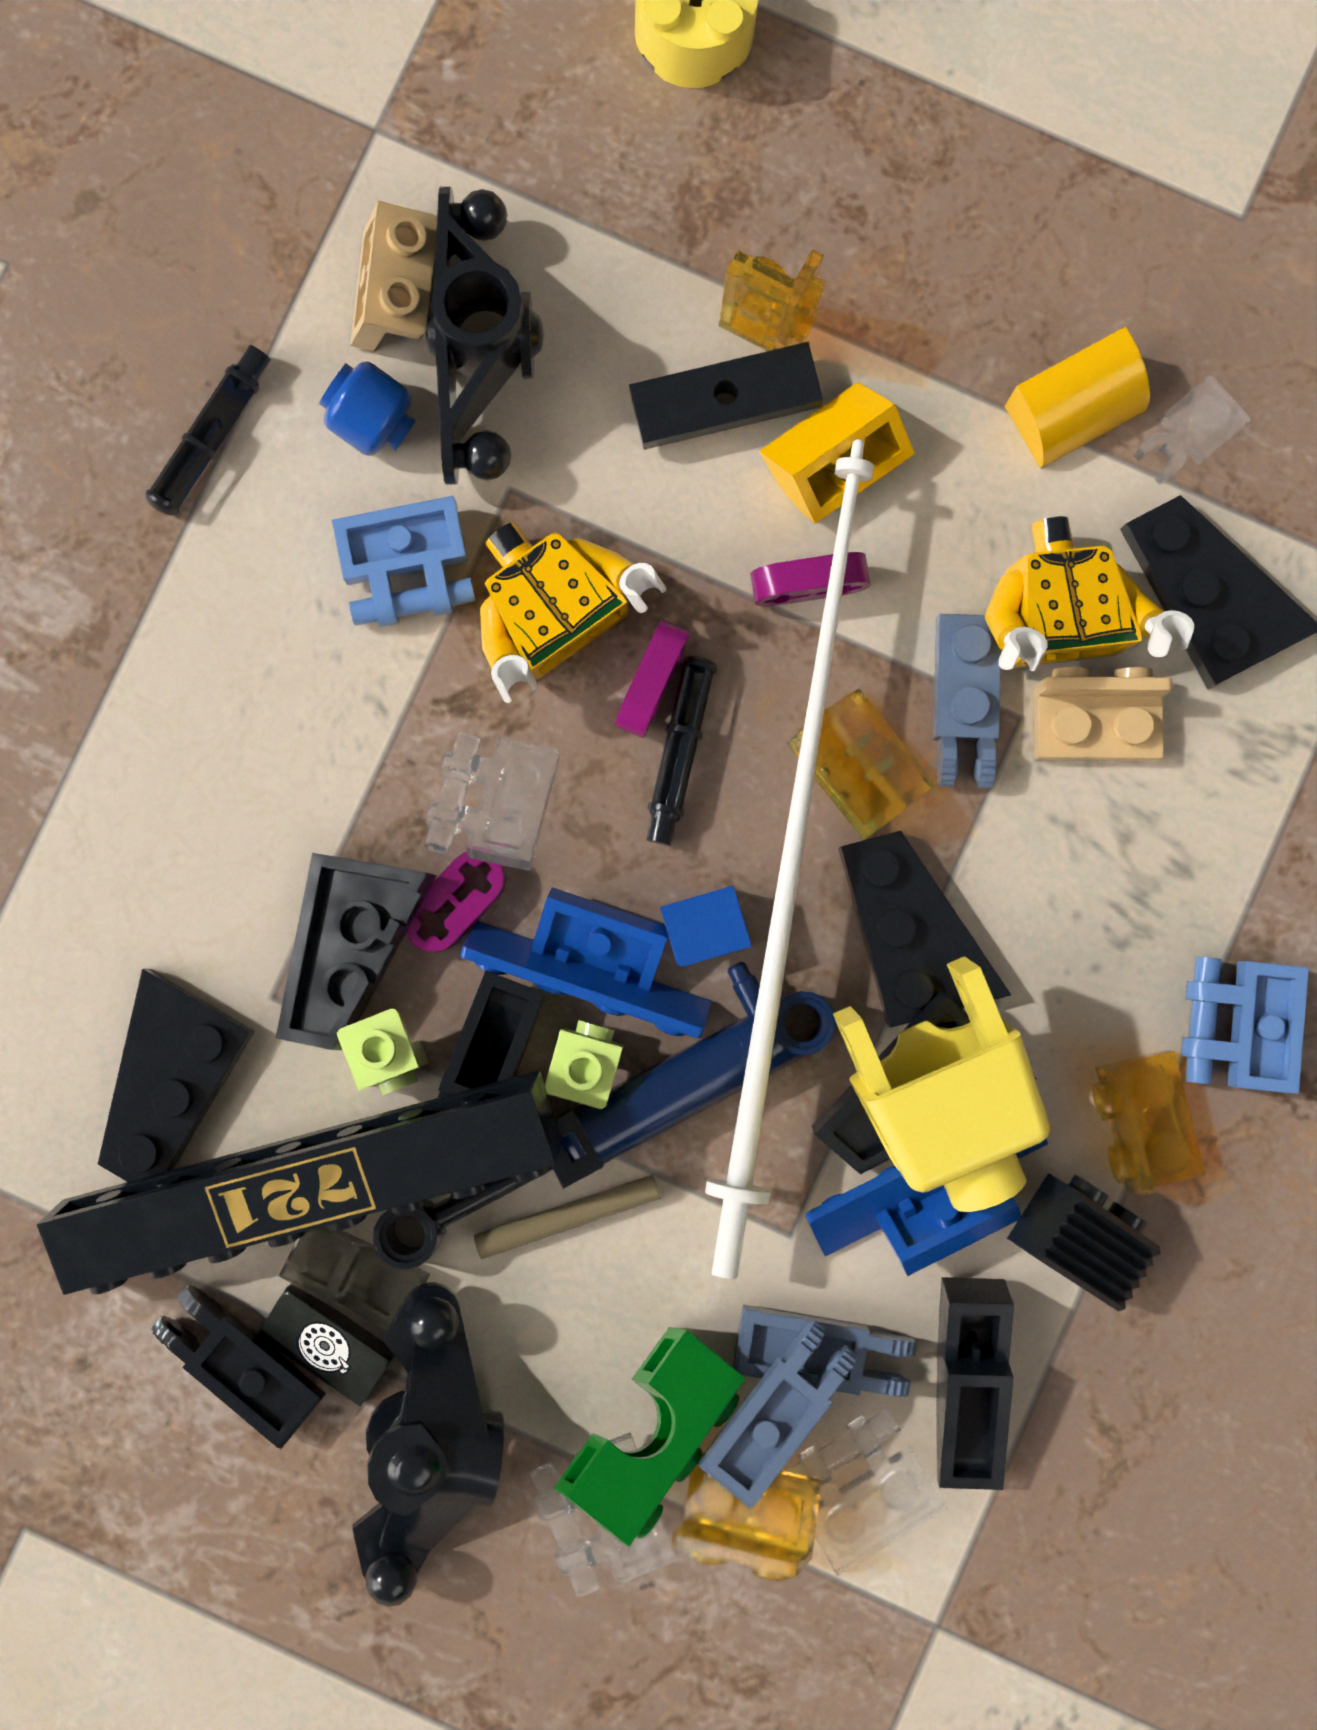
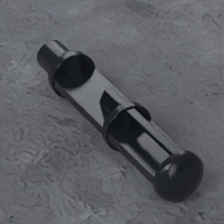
[145,345,271,516]
[646,656,717,846]

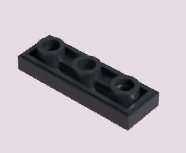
[629,341,823,450]

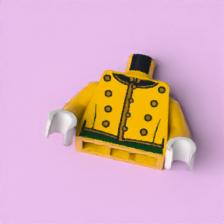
[985,516,1194,672]
[480,522,667,703]

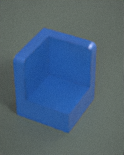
[660,886,752,967]

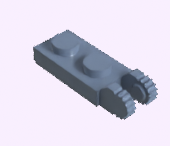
[933,614,1001,788]
[733,1305,917,1397]
[698,1319,858,1509]

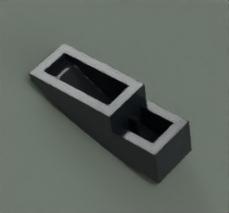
[438,970,545,1098]
[936,1277,1014,1490]

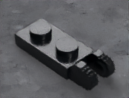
[151,1285,327,1449]

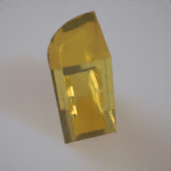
[787,688,936,841]

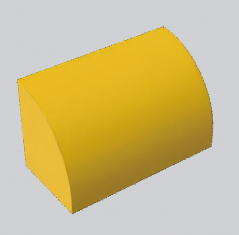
[1004,326,1150,469]
[759,382,915,524]

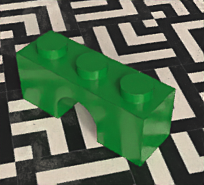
[553,1327,746,1547]

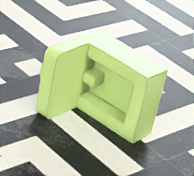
[337,1008,429,1095]
[545,1020,624,1109]

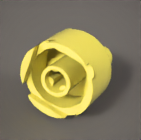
[635,0,759,88]

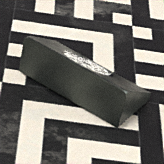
[257,1281,395,1407]

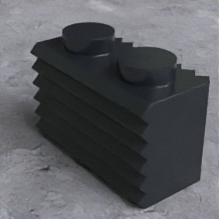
[1007,1173,1160,1312]

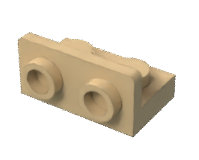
[350,201,437,351]
[1033,667,1172,761]

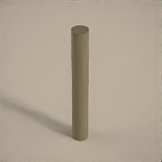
[474,1175,661,1259]

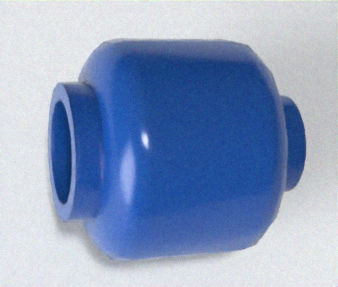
[319,361,416,456]

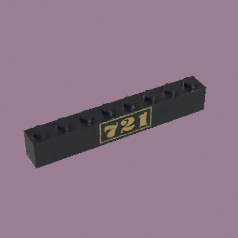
[36,1070,563,1295]

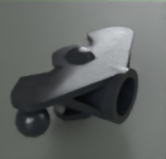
[426,186,544,485]
[352,1282,504,1607]

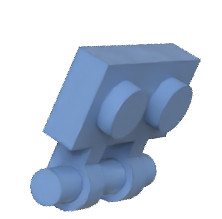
[332,495,476,627]
[1181,957,1309,1094]

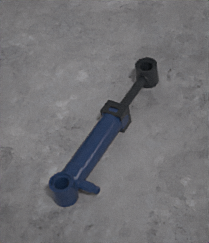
[373,961,836,1270]

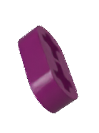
[750,552,871,607]
[615,619,691,738]
[406,850,507,953]

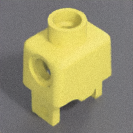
[833,956,1050,1212]

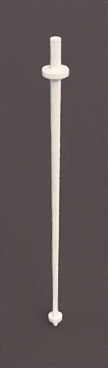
[705,439,874,1279]

